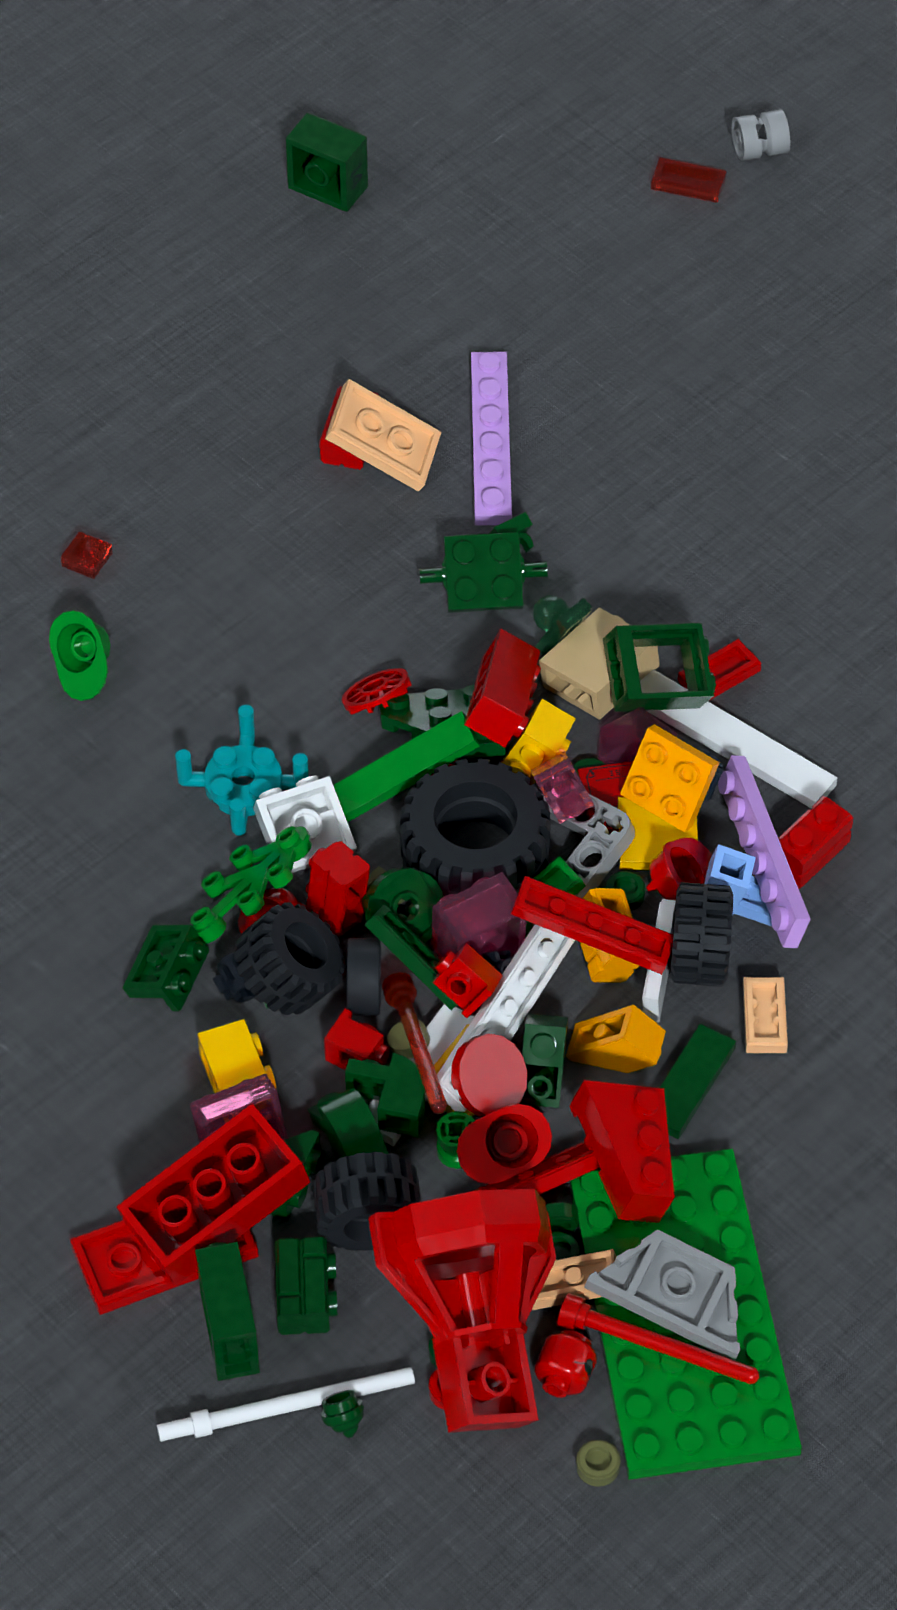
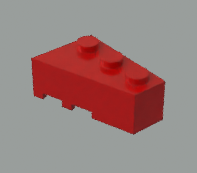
[569,1080,675,1223]

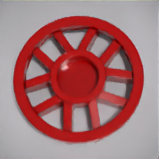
[341,668,412,715]

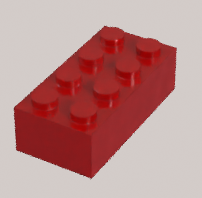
[116,1104,311,1286]

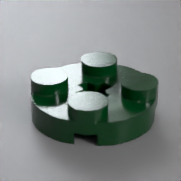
[362,867,444,943]

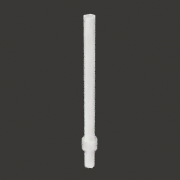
[157,1367,415,1442]

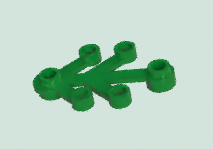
[190,826,312,944]

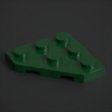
[378,685,506,759]

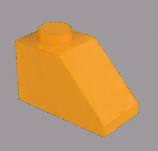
[566,1004,666,1074]

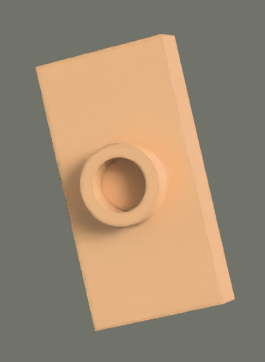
[743,977,788,1053]

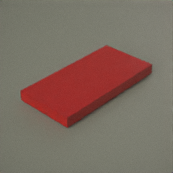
[70,1220,259,1315]

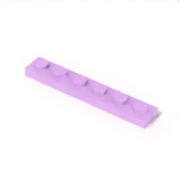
[471,352,512,525]
[718,755,811,948]

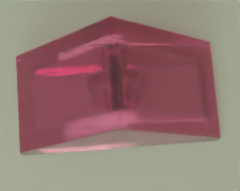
[598,707,677,764]

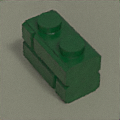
[275,1237,338,1335]

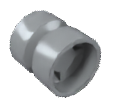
[731,109,790,161]

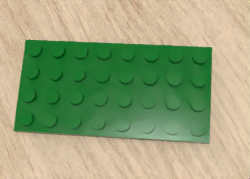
[569,1148,802,1480]

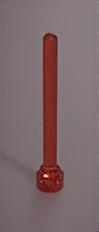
[382,972,447,1114]

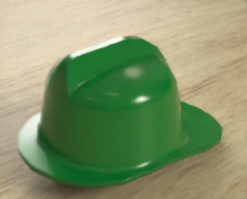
[49,610,111,701]

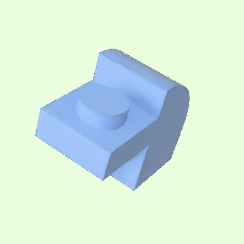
[704,844,772,926]

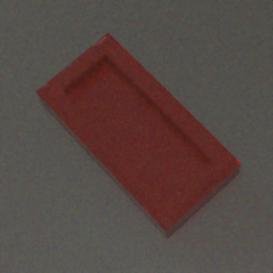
[651,157,727,203]

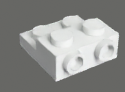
[253,775,357,873]

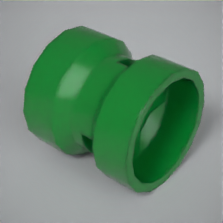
[436,1112,475,1169]

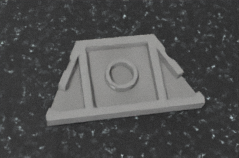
[584,1229,740,1360]

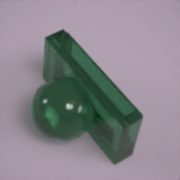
[533,595,592,656]

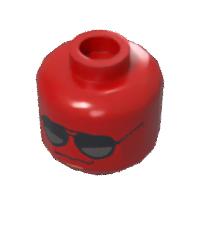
[534,1330,597,1398]

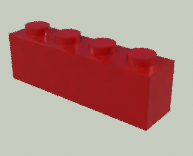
[464,629,541,748]

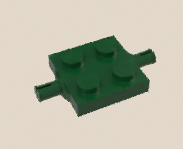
[419,532,548,613]

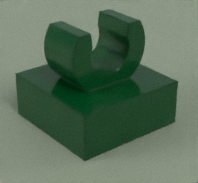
[489,512,534,553]

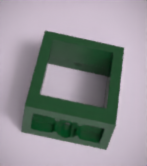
[603,623,716,712]
[195,1242,260,1381]

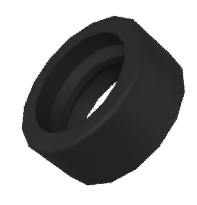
[347,938,381,1015]

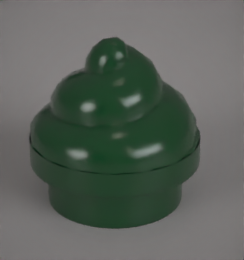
[321,1390,364,1438]

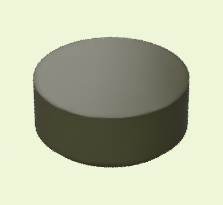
[387,1019,430,1059]
[576,1440,620,1487]

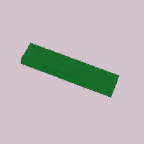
[333,711,480,823]

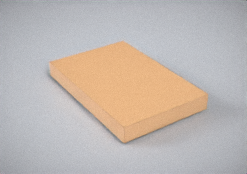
[325,379,441,492]

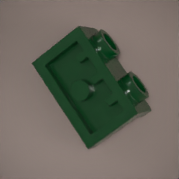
[122,925,209,1012]

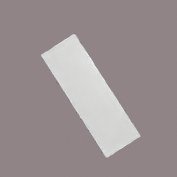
[642,899,676,1022]

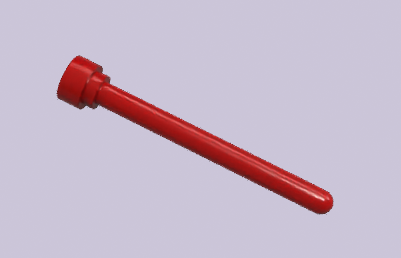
[557,1293,760,1384]

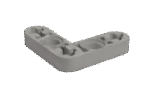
[540,779,635,898]

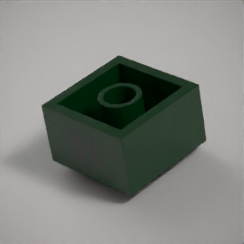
[286,113,368,212]

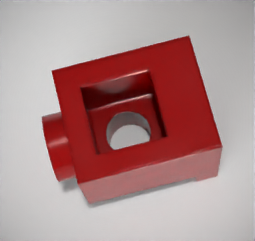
[433,943,503,1018]
[324,1009,391,1070]

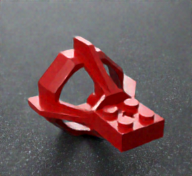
[368,1189,556,1433]

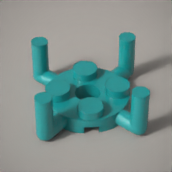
[175,705,309,836]

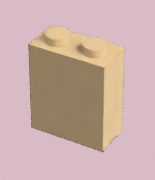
[539,607,660,720]

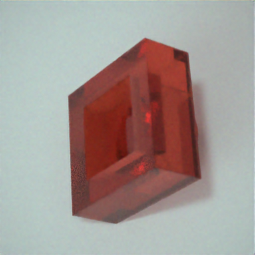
[61,531,113,579]

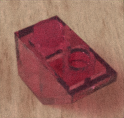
[530,751,594,824]

